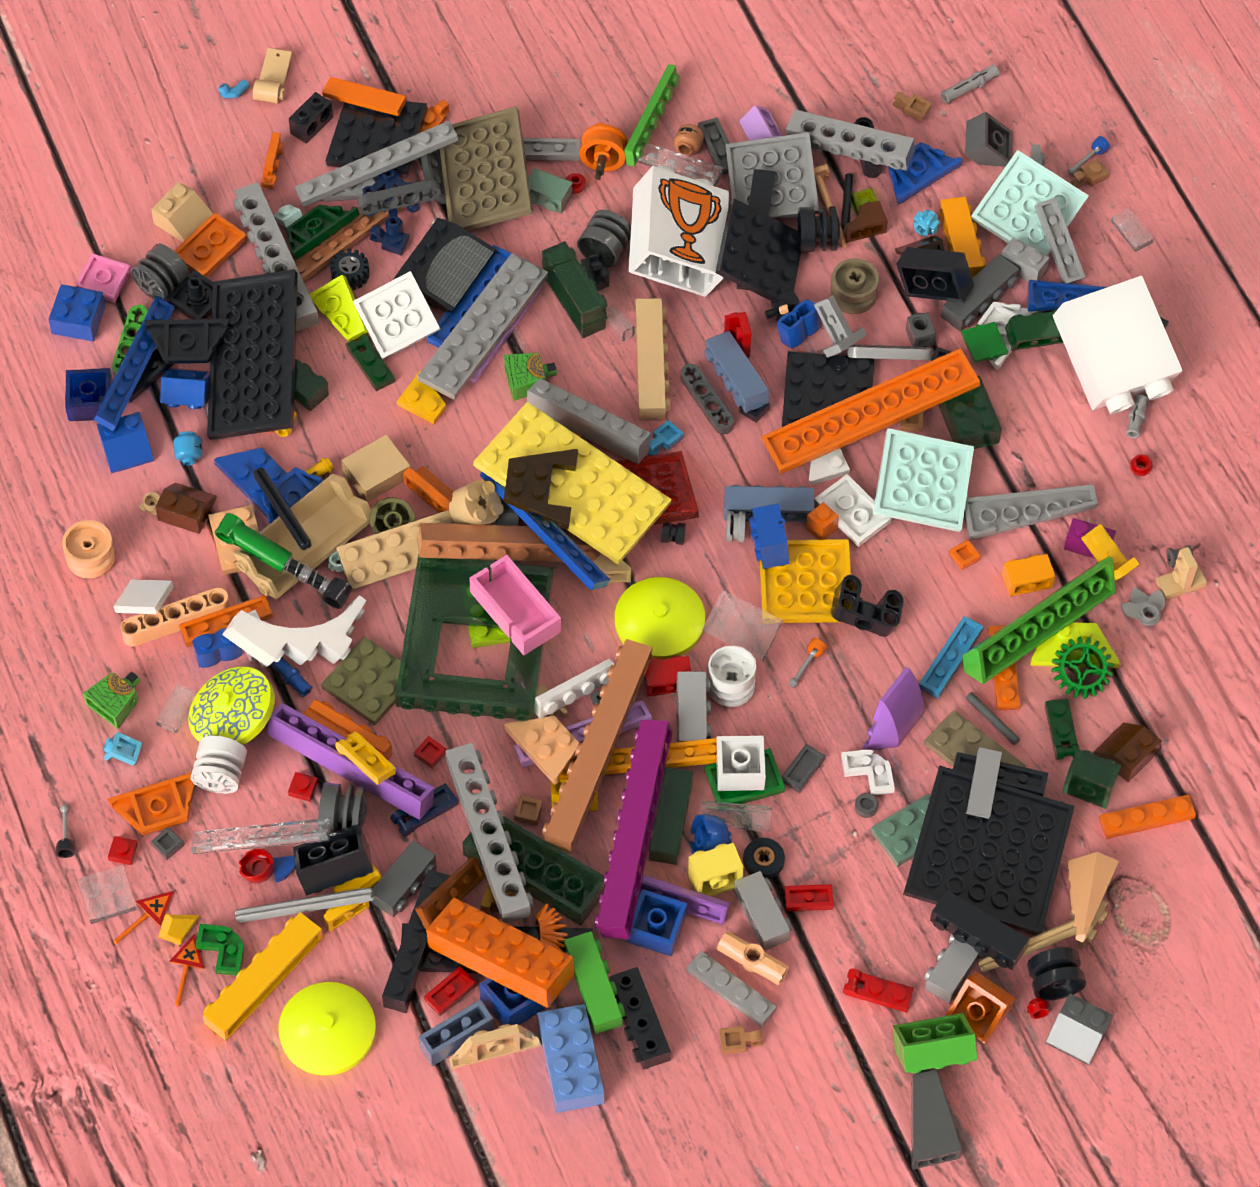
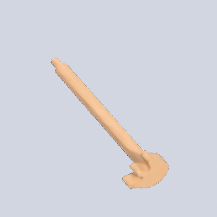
[814,164,846,247]

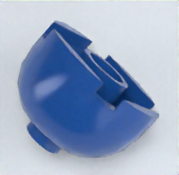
[690,814,732,854]

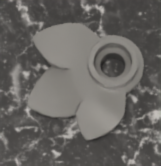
[1121,588,1165,626]

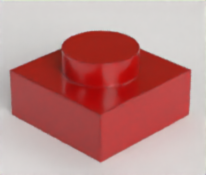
[414,736,447,769]
[288,772,318,802]
[108,836,138,865]

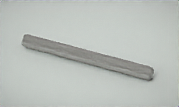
[235,887,374,923]

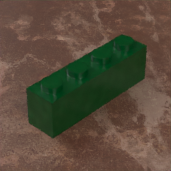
[1005,309,1064,351]

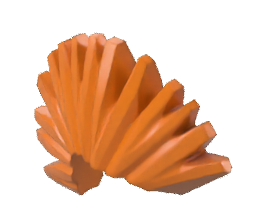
[535,904,567,952]

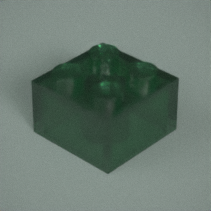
[1062,749,1121,809]

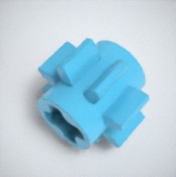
[913,210,940,236]

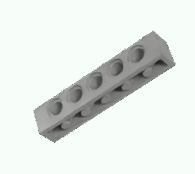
[786,109,915,171]

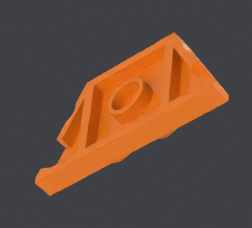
[108,772,195,836]

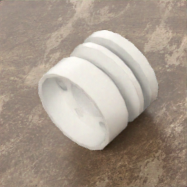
[707,645,757,707]
[190,736,247,794]

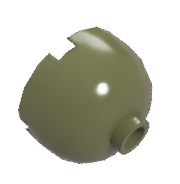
[370,497,415,534]

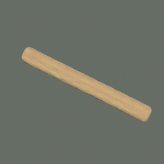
[978,920,1091,973]

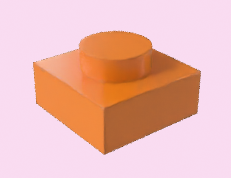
[949,539,981,570]

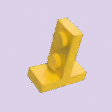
[1081,524,1139,580]

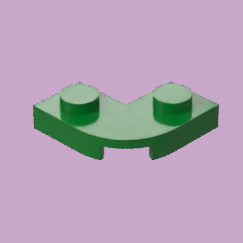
[196,924,244,976]

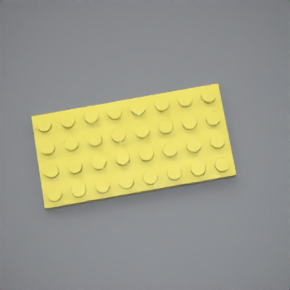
[473,402,672,565]

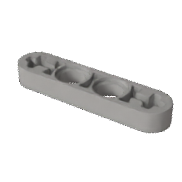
[847,345,933,360]

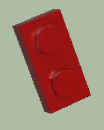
[784,884,834,911]
[424,966,476,1016]

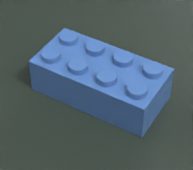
[537,1004,604,1113]

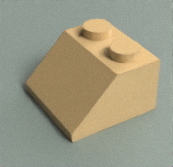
[151,181,213,242]

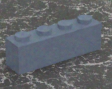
[704,331,769,413]
[724,485,814,522]

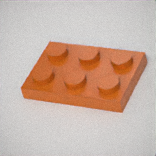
[174,212,247,278]

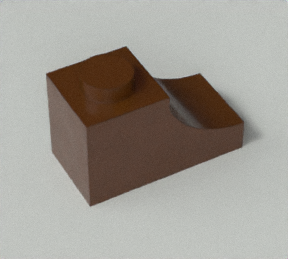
[844,201,888,243]

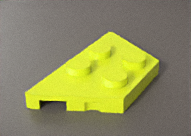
[1030,622,1119,668]

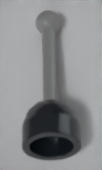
[56,804,75,858]

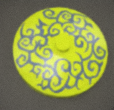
[188,667,275,745]

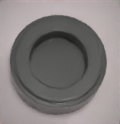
[855,793,879,818]

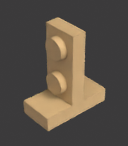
[1156,547,1207,600]

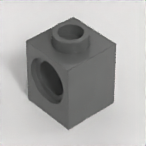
[906,312,936,347]

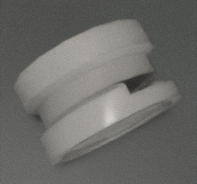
[726,511,745,542]

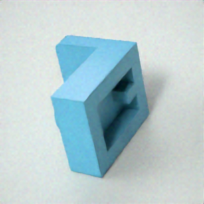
[103,732,143,765]

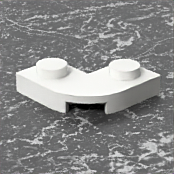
[841,750,895,795]

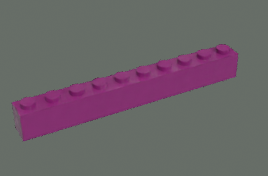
[595,720,673,939]

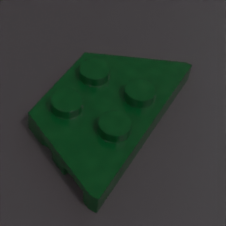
[286,205,360,260]

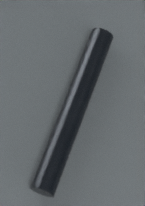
[841,173,853,230]

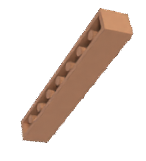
[417,523,600,562]

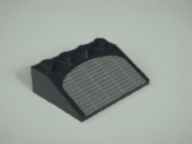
[393,218,497,313]

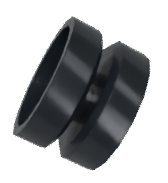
[1027,947,1086,1000]

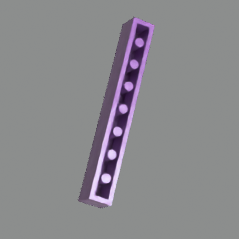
[268,703,434,820]

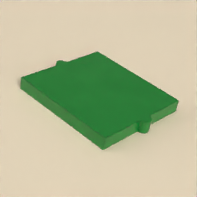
[961,322,1008,363]

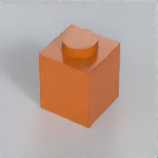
[806,502,839,540]

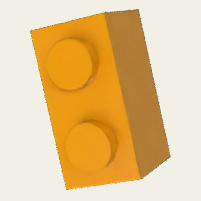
[1002,554,1055,597]

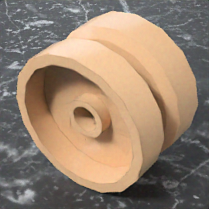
[62,520,115,578]

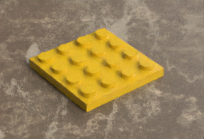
[759,539,851,623]

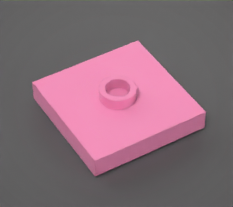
[74,253,132,303]

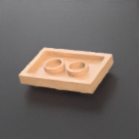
[208,505,259,575]

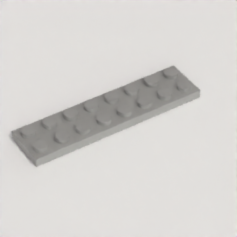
[418,253,548,400]

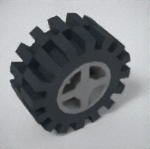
[330,249,370,290]

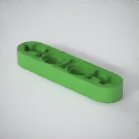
[112,305,148,377]

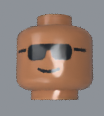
[674,124,704,156]

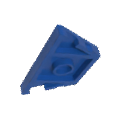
[888,142,962,204]
[214,448,287,517]
[261,467,323,524]

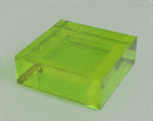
[852,188,877,212]

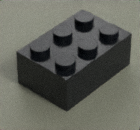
[896,247,974,303]
[293,824,373,896]

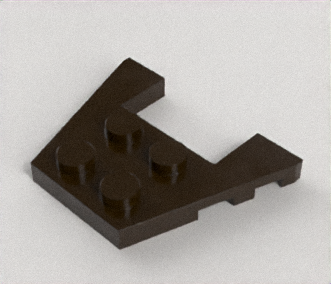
[503,449,578,529]

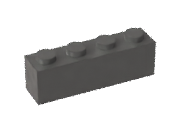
[941,254,1019,332]

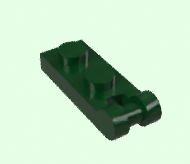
[346,334,395,391]
[1045,699,1080,760]

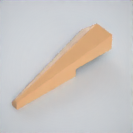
[1067,852,1119,942]

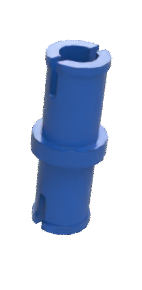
[271,656,313,697]

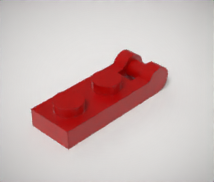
[843,969,914,1013]

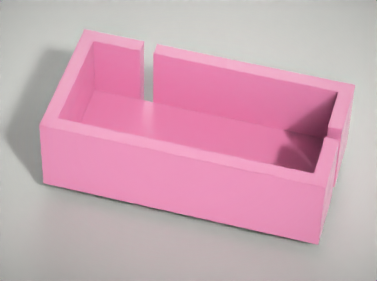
[470,555,561,655]

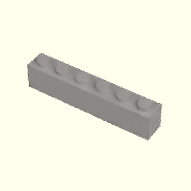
[527,378,651,464]

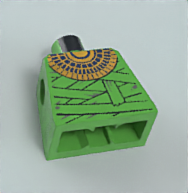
[504,353,557,401]
[83,672,140,729]

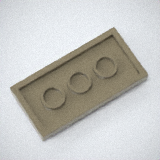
[924,710,1026,767]

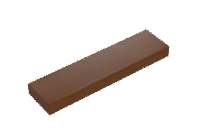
[415,857,486,929]

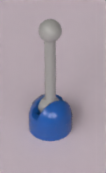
[1068,136,1110,175]

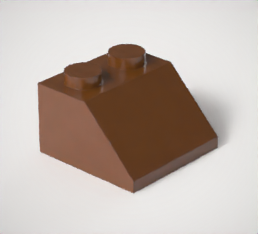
[155,482,217,534]
[1093,722,1162,782]

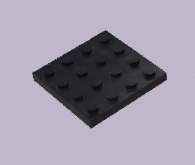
[325,101,428,175]
[715,198,801,301]
[782,351,874,427]

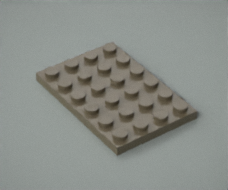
[440,106,533,231]

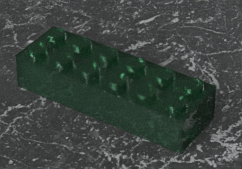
[462,810,605,926]

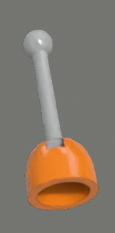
[789,638,828,687]

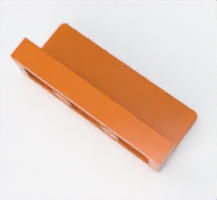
[403,466,454,513]

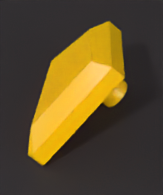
[158,914,199,945]

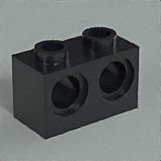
[288,92,333,144]

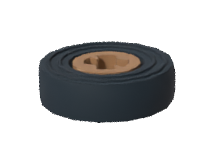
[743,838,785,879]

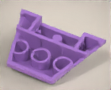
[862,667,924,750]

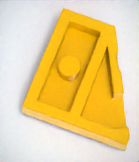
[397,371,446,425]

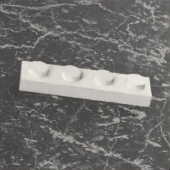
[535,659,615,719]

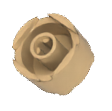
[449,480,503,525]

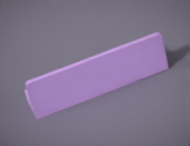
[739,105,783,141]

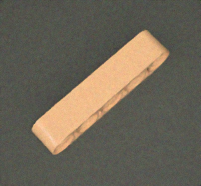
[121,588,230,646]

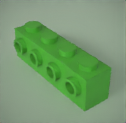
[564,932,625,1034]

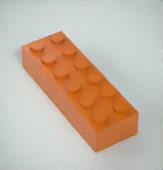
[426,898,575,1008]

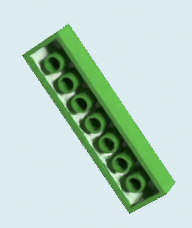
[962,556,1116,684]

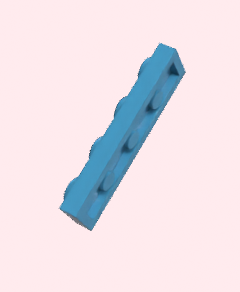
[919,616,984,698]

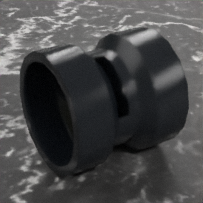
[661,521,686,545]

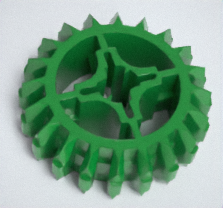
[1051,637,1114,699]

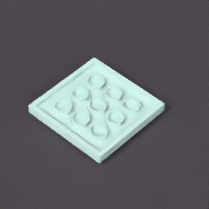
[971,150,1089,256]
[873,428,974,532]

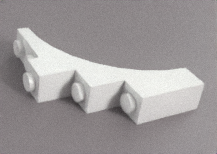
[222,595,367,667]

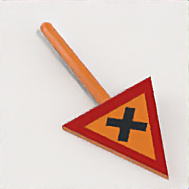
[113,891,174,944]
[169,933,205,1007]

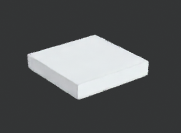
[114,579,174,614]

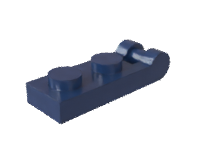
[390,783,458,837]

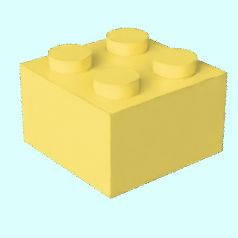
[688,843,743,897]

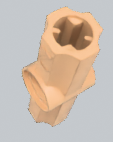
[717,931,789,985]

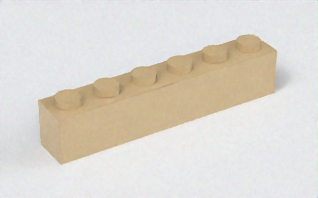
[636,298,670,420]

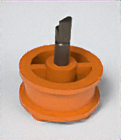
[579,123,628,180]

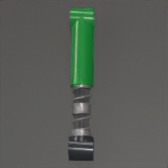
[214,513,353,609]

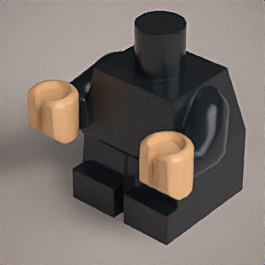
[765,290,800,322]

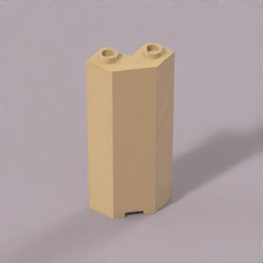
[234,474,371,599]

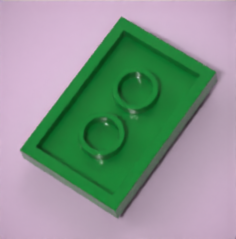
[704,748,785,810]

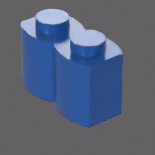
[777,299,822,349]
[192,628,243,668]

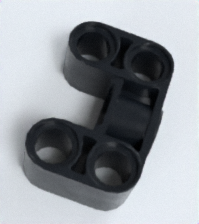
[831,575,904,637]

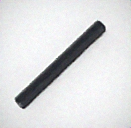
[253,467,312,550]

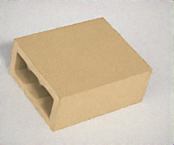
[341,435,411,502]

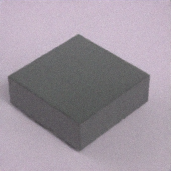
[151,827,185,860]

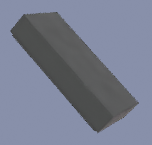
[781,744,825,793]

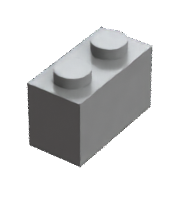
[1001,237,1050,282]

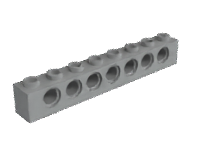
[233,182,319,332]
[445,743,534,923]

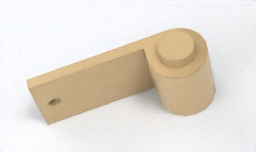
[253,48,292,104]

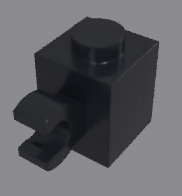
[581,254,609,292]

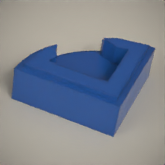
[274,856,295,882]

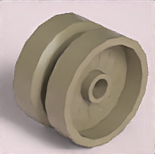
[830,258,879,314]

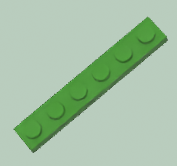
[624,64,680,166]

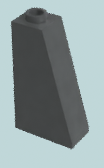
[911,1069,962,1170]

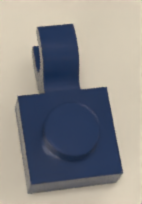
[370,225,409,255]

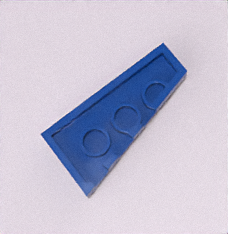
[1028,280,1107,312]

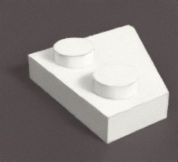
[808,448,850,486]

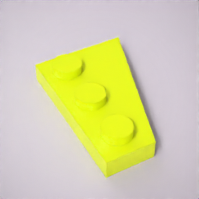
[309,275,368,341]

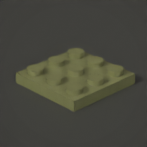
[321,637,418,725]

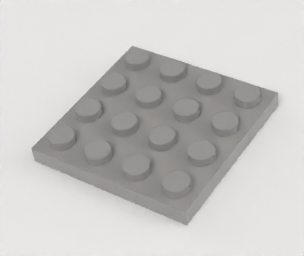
[725,132,819,220]

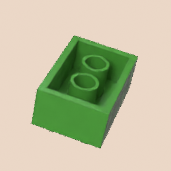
[892,1013,977,1073]

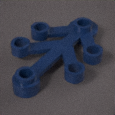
[362,169,420,235]

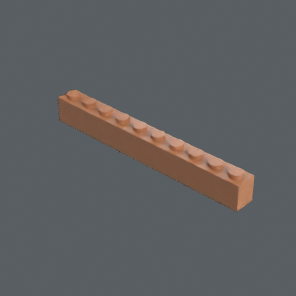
[542,639,652,853]

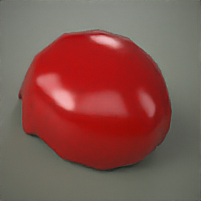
[239,848,275,884]

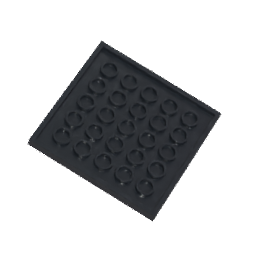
[903,765,1075,935]

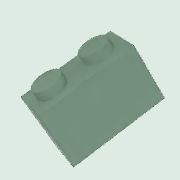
[528,168,572,214]

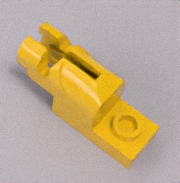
[323,864,382,932]

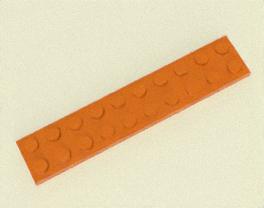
[761,348,980,475]

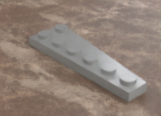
[964,484,1098,541]

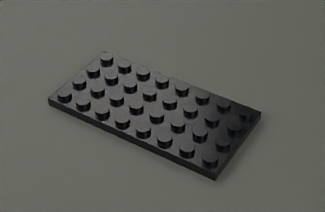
[207,269,298,440]

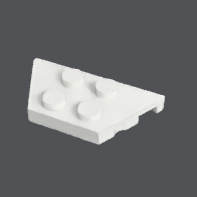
[975,302,1039,370]

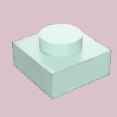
[273,204,303,228]

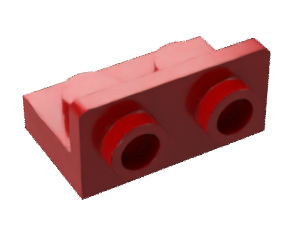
[724,312,752,358]

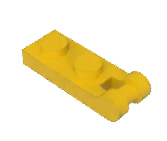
[335,732,396,785]

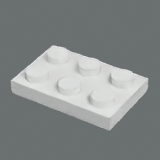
[814,474,892,547]

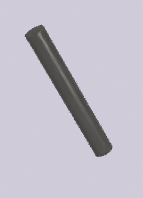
[966,692,1020,745]

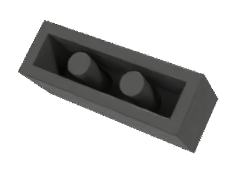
[371,840,437,918]

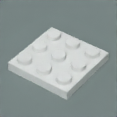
[353,271,441,360]

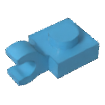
[648,420,684,457]

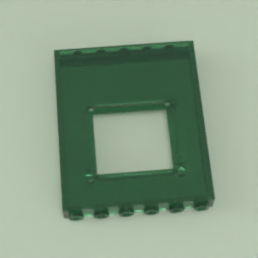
[395,554,554,722]

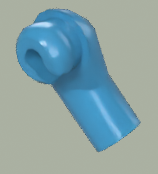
[218,79,250,98]

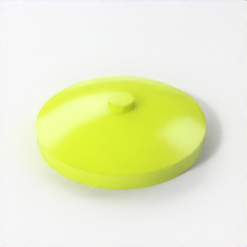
[615,577,705,660]
[279,982,376,1076]

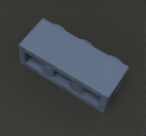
[418,1000,494,1066]

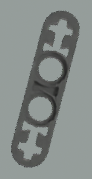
[357,179,441,215]
[681,364,734,434]

